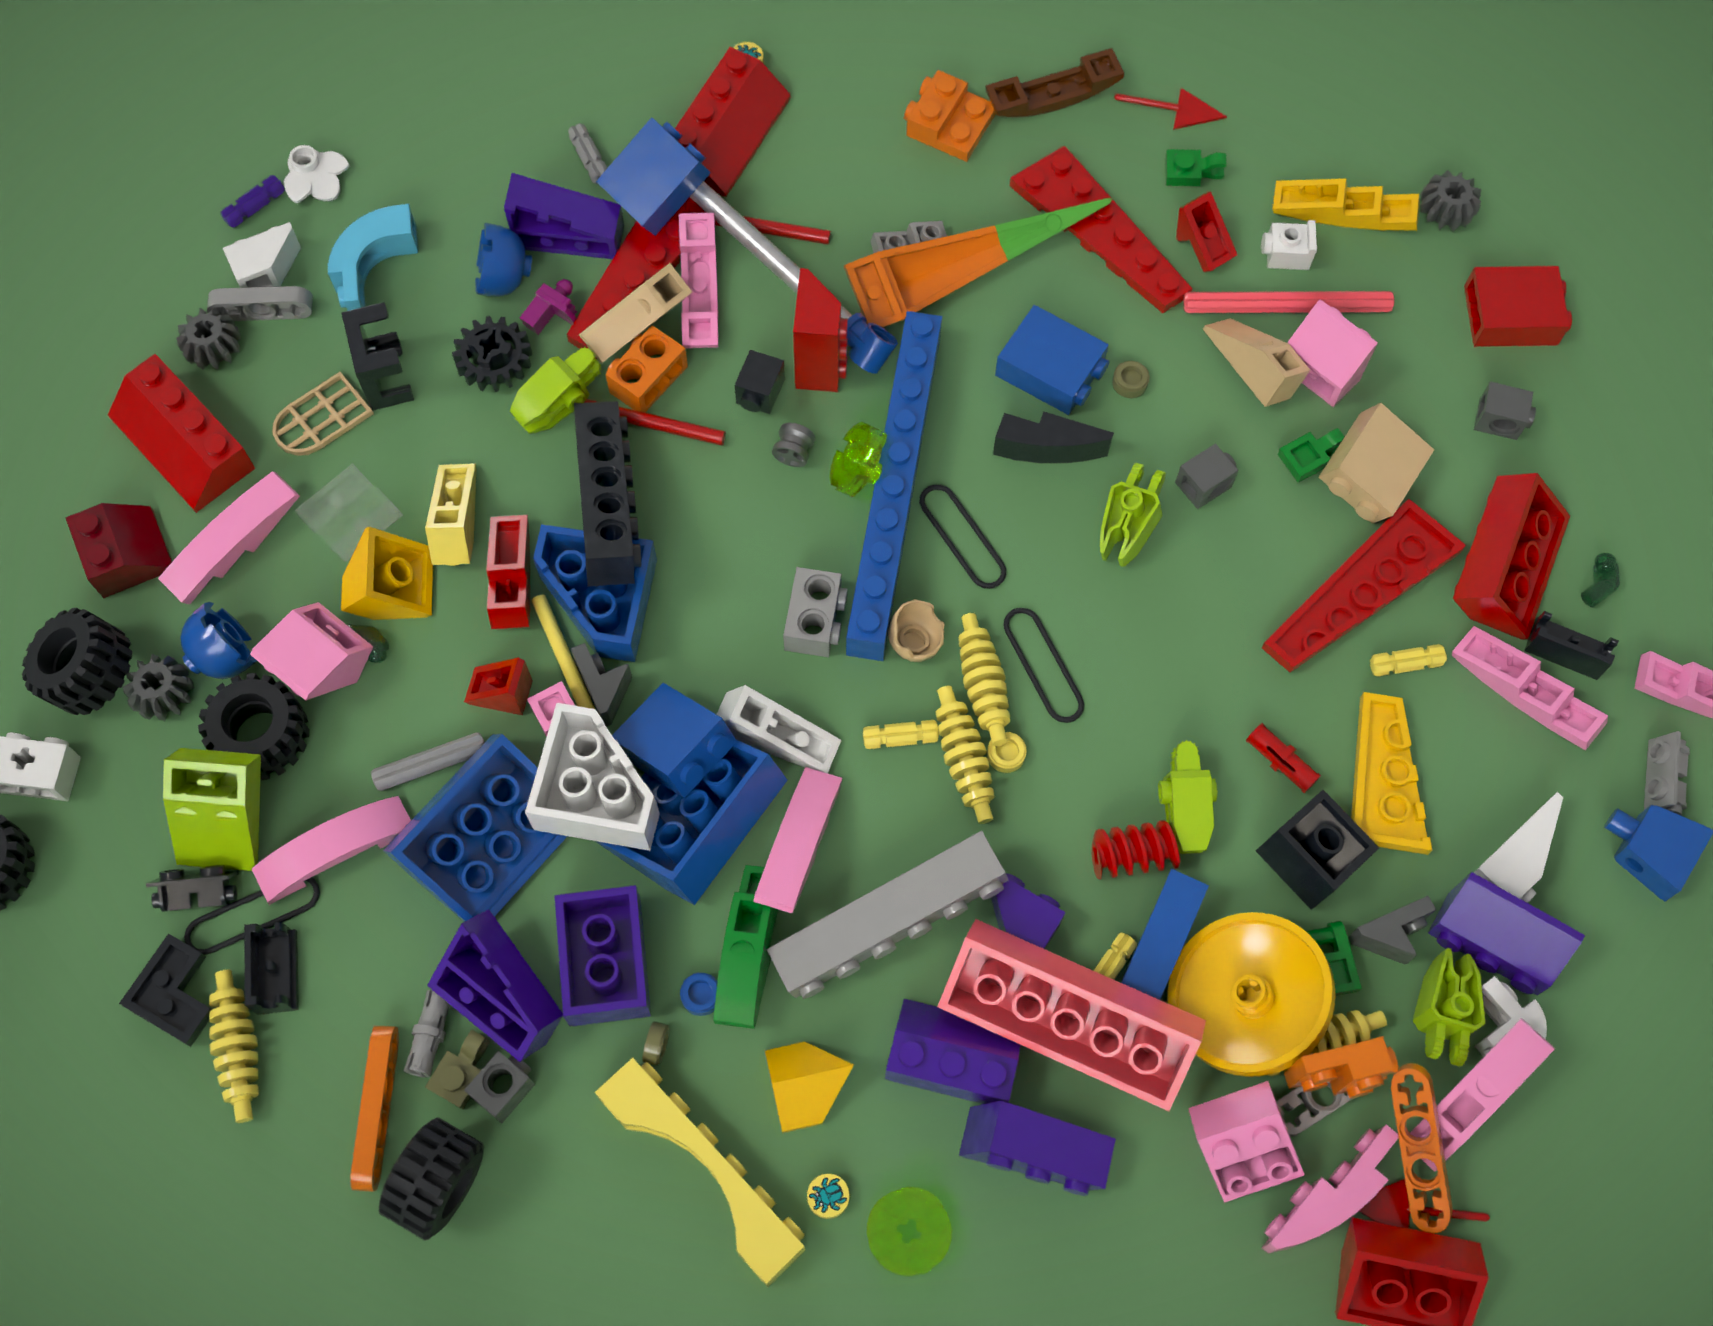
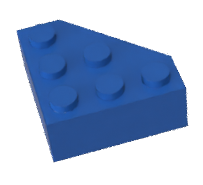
[533,524,657,662]

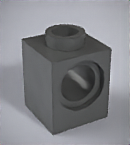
[1474,381,1536,440]
[1175,443,1239,510]
[464,1051,535,1124]

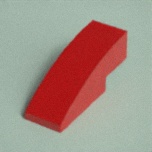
[486,515,530,629]

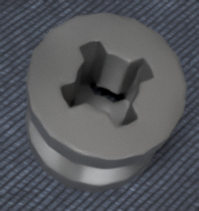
[772,423,815,467]

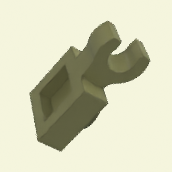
[425,1030,491,1109]

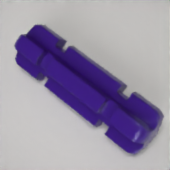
[220,175,285,228]

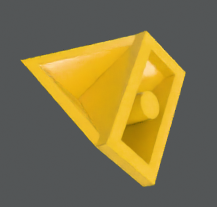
[765,1041,854,1133]

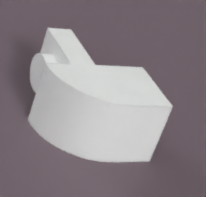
[1475,976,1547,1057]

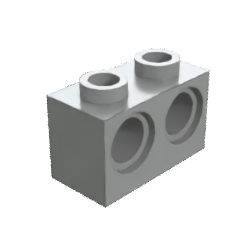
[783,567,848,657]

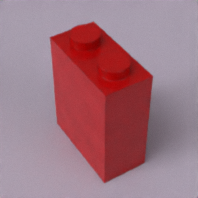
[1464,266,1572,347]

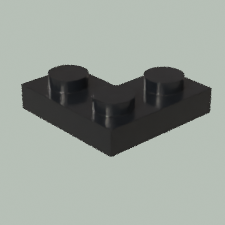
[119,933,212,1047]

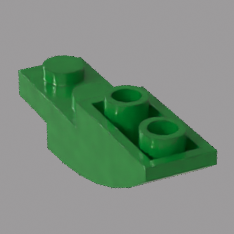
[713,865,778,1029]

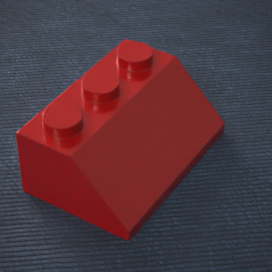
[793,268,848,392]
[1336,1217,1489,1326]

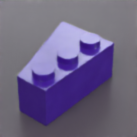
[504,173,624,259]
[427,909,563,1062]
[958,1100,1116,1196]

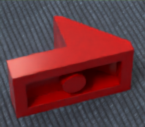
[1176,191,1238,272]

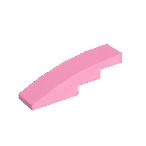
[158,471,300,604]
[1452,626,1608,751]
[1634,651,1713,718]
[753,767,842,914]

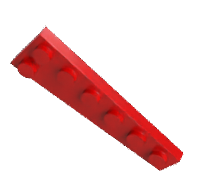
[1009,146,1192,313]
[567,197,707,359]
[1262,499,1466,673]

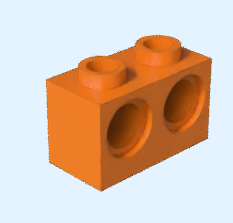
[605,325,688,412]

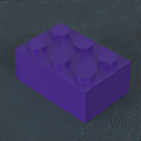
[554,885,651,1027]

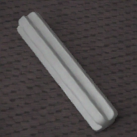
[371,732,485,791]

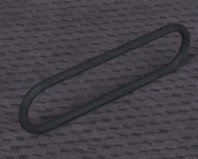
[919,484,1006,589]
[1003,608,1084,723]
[184,877,320,955]

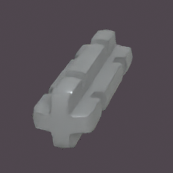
[568,123,607,184]

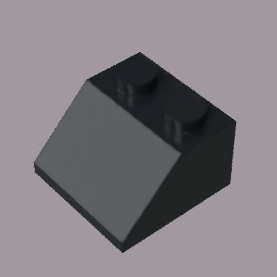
[1256,789,1379,910]

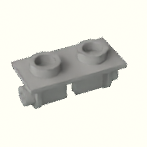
[1644,731,1690,815]

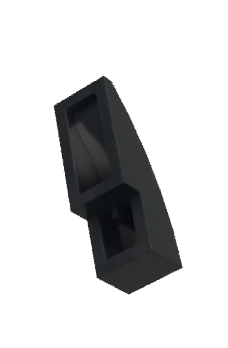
[993,412,1114,464]

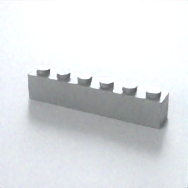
[767,831,1009,999]

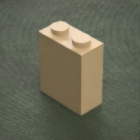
[1319,403,1434,524]

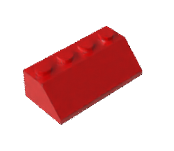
[675,47,791,197]
[108,354,255,513]
[1453,473,1570,639]

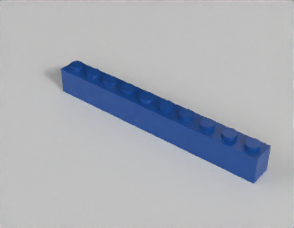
[846,311,942,661]

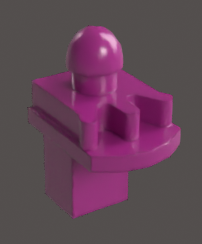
[520,279,578,335]

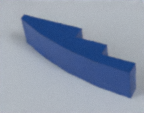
[1121,869,1209,1000]

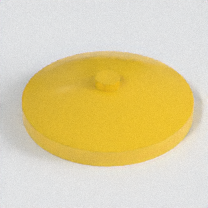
[1168,912,1336,1077]

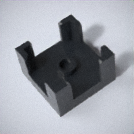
[341,302,414,411]

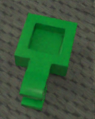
[1165,149,1227,186]
[1278,428,1345,483]

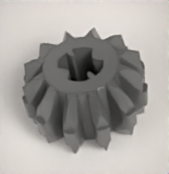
[1420,170,1481,232]
[176,307,242,370]
[122,654,194,721]

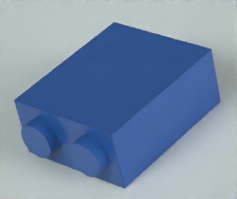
[596,118,711,236]
[995,305,1109,415]
[612,683,738,798]

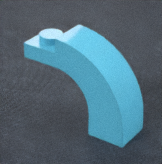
[328,204,418,311]

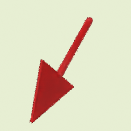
[1114,88,1227,130]
[1358,1179,1490,1228]

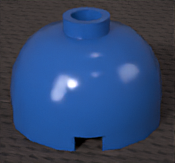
[475,223,532,296]
[180,602,257,680]

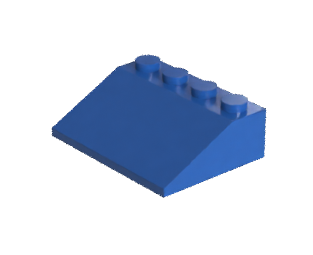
[383,734,567,922]
[596,740,788,905]

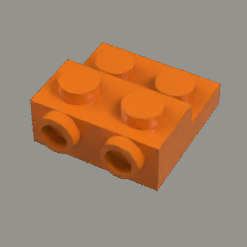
[904,70,996,162]
[1284,1036,1398,1099]

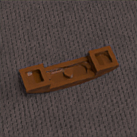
[985,48,1124,117]

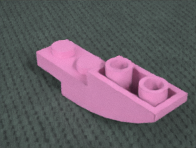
[1410,1018,1555,1172]
[1262,1124,1399,1254]

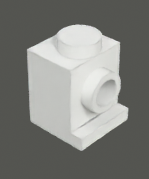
[1261,220,1317,270]

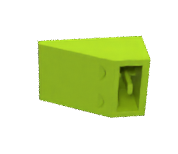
[163,748,261,871]

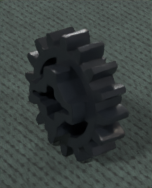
[452,316,533,392]

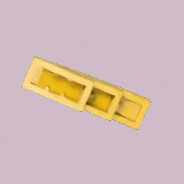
[1273,179,1420,231]

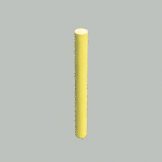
[532,594,596,710]

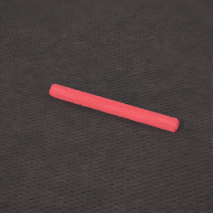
[1183,291,1394,313]

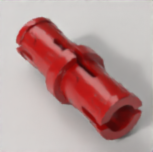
[1246,723,1321,793]

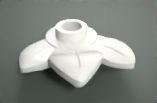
[284,145,349,203]

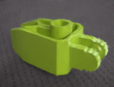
[510,347,602,434]
[1100,463,1166,567]
[1158,740,1217,854]
[1412,948,1485,1067]

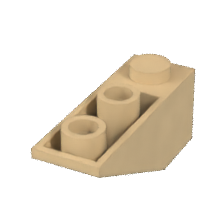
[579,263,692,364]
[1203,318,1310,407]

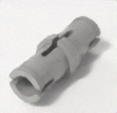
[404,990,450,1078]

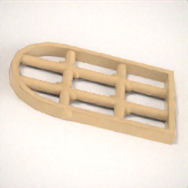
[273,372,374,456]

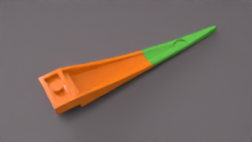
[843,198,1112,328]

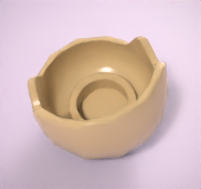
[887,599,945,662]

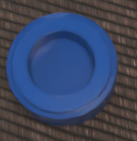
[680,973,718,1016]

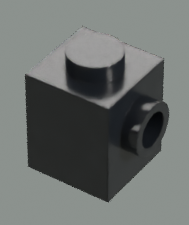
[734,350,785,414]

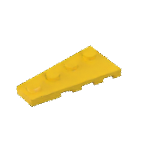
[1351,692,1433,855]

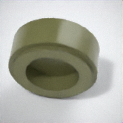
[1112,361,1150,398]
[642,1021,670,1065]

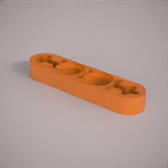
[351,1026,399,1192]
[1391,1063,1453,1233]

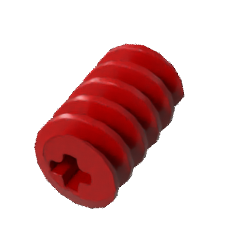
[1091,820,1180,880]

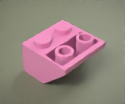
[1287,299,1378,407]
[250,602,373,700]
[1188,1081,1305,1203]

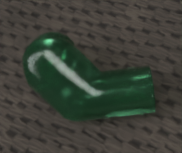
[1581,553,1620,607]
[346,624,389,663]

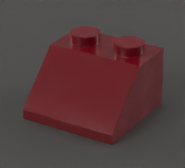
[65,503,173,599]

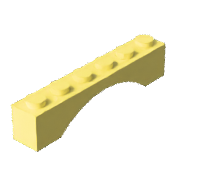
[595,1058,805,1287]

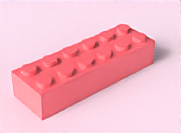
[937,919,1206,1111]

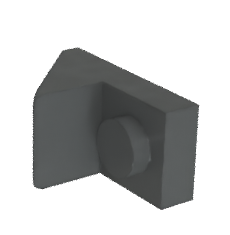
[571,643,632,727]
[1348,896,1436,964]

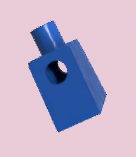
[1604,805,1713,901]

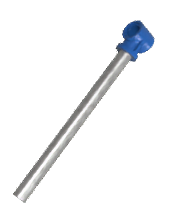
[690,181,898,374]

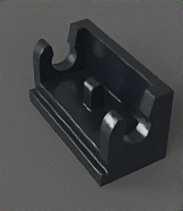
[1524,611,1619,680]
[244,922,298,1015]

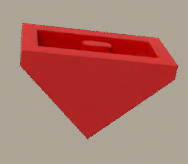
[464,657,533,716]

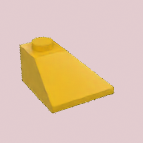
[341,527,433,620]

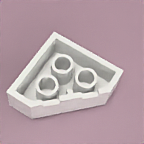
[525,703,660,851]

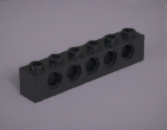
[574,401,642,586]

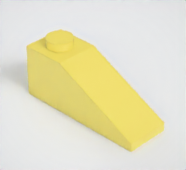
[425,463,476,566]

